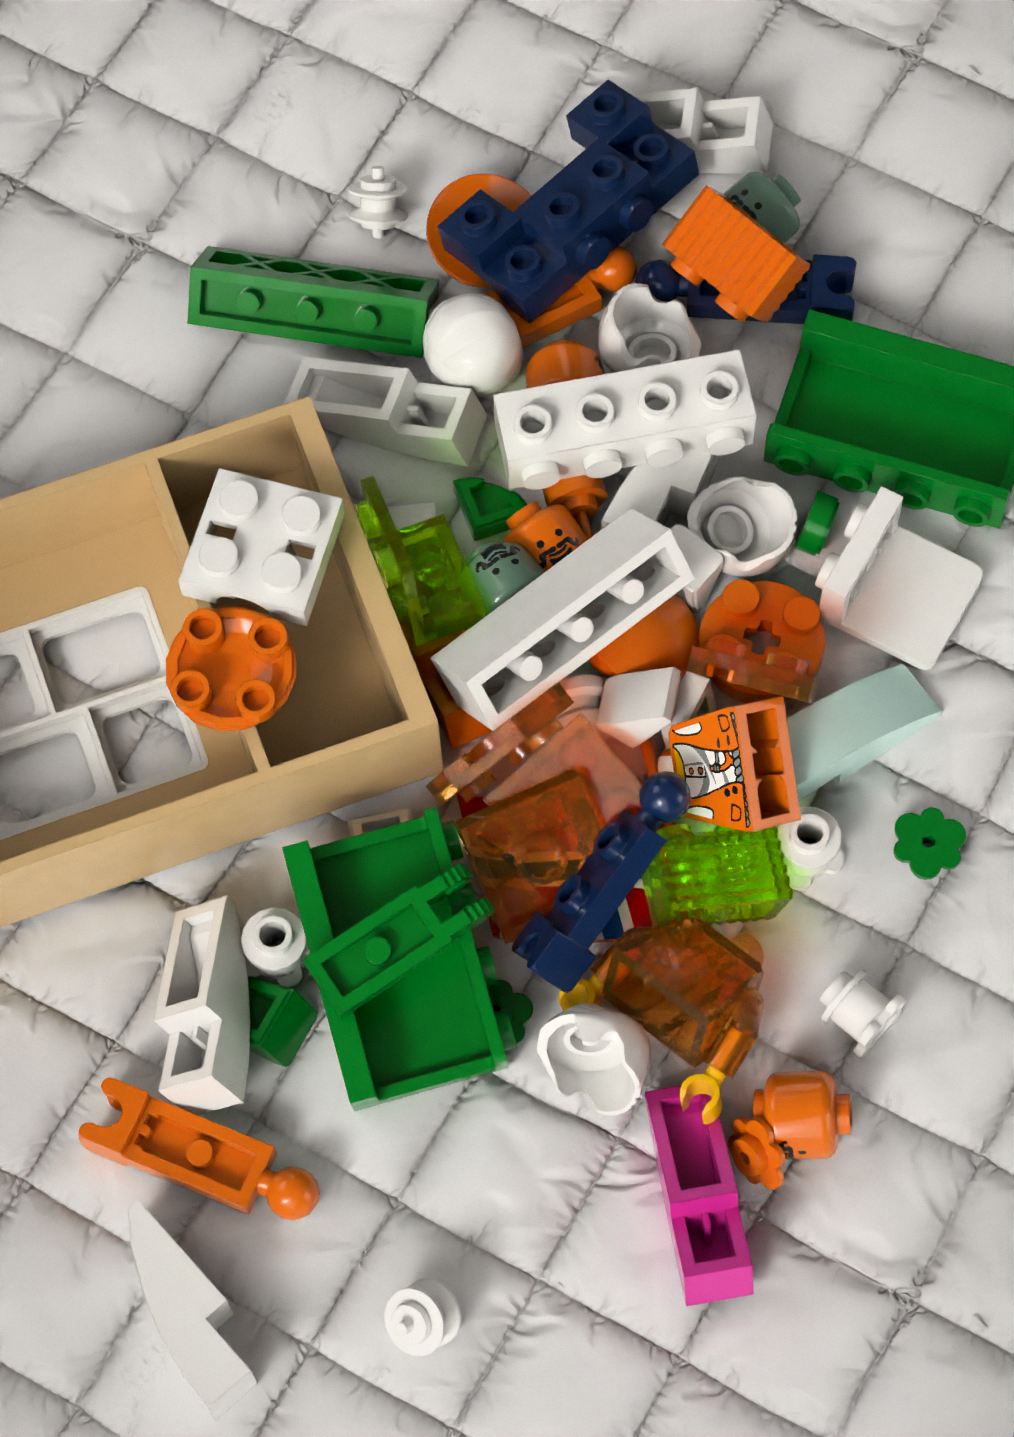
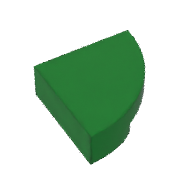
[453,477,527,542]

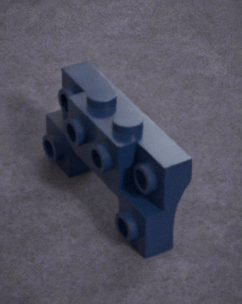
[437,79,699,323]

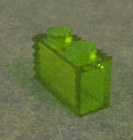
[641,824,793,931]

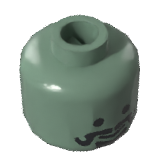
[723,172,801,243]
[459,541,545,621]

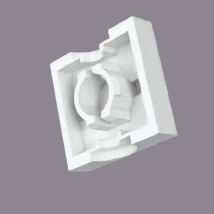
[178,468,345,626]

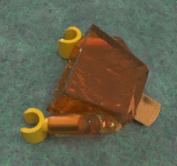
[559,917,764,1124]

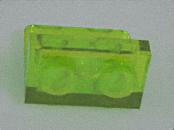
[354,475,487,647]

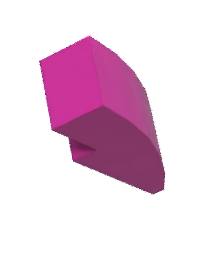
[645,1086,754,1306]

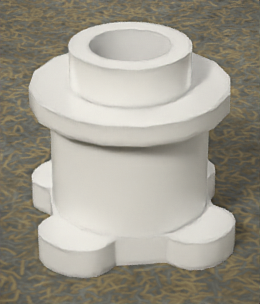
[768,806,844,891]
[241,907,310,989]
[819,969,907,1059]

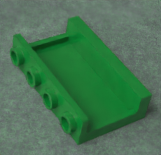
[763,309,1014,529]
[282,806,517,1111]

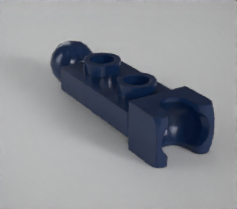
[635,254,857,324]
[511,771,691,993]

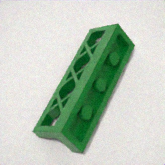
[187,246,440,358]

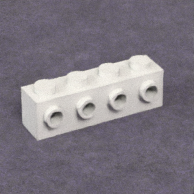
[493,349,757,490]
[430,508,695,732]

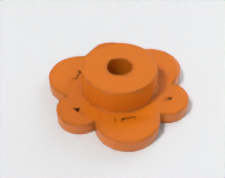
[728,1117,785,1190]

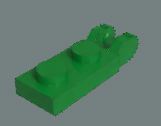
[302,863,496,1019]

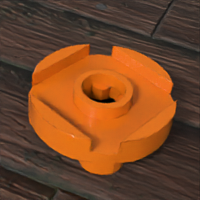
[698,579,825,703]

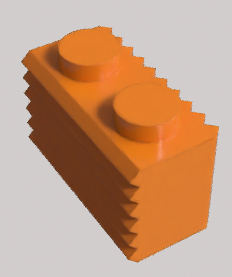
[662,185,811,323]

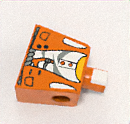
[658,696,801,832]

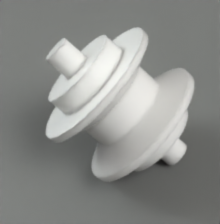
[348,166,408,238]
[384,1279,461,1356]

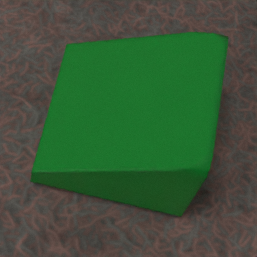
[248,976,317,1067]

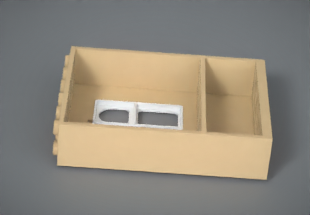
[0,396,444,928]

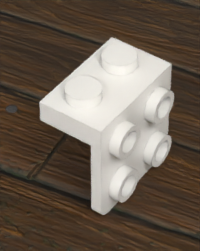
[815,486,983,670]

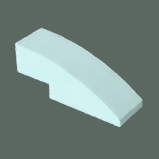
[787,664,942,801]

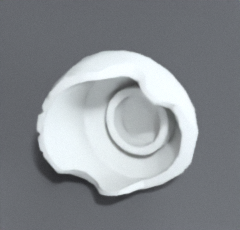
[598,283,701,372]
[423,293,524,398]
[687,476,798,577]
[536,1004,651,1116]

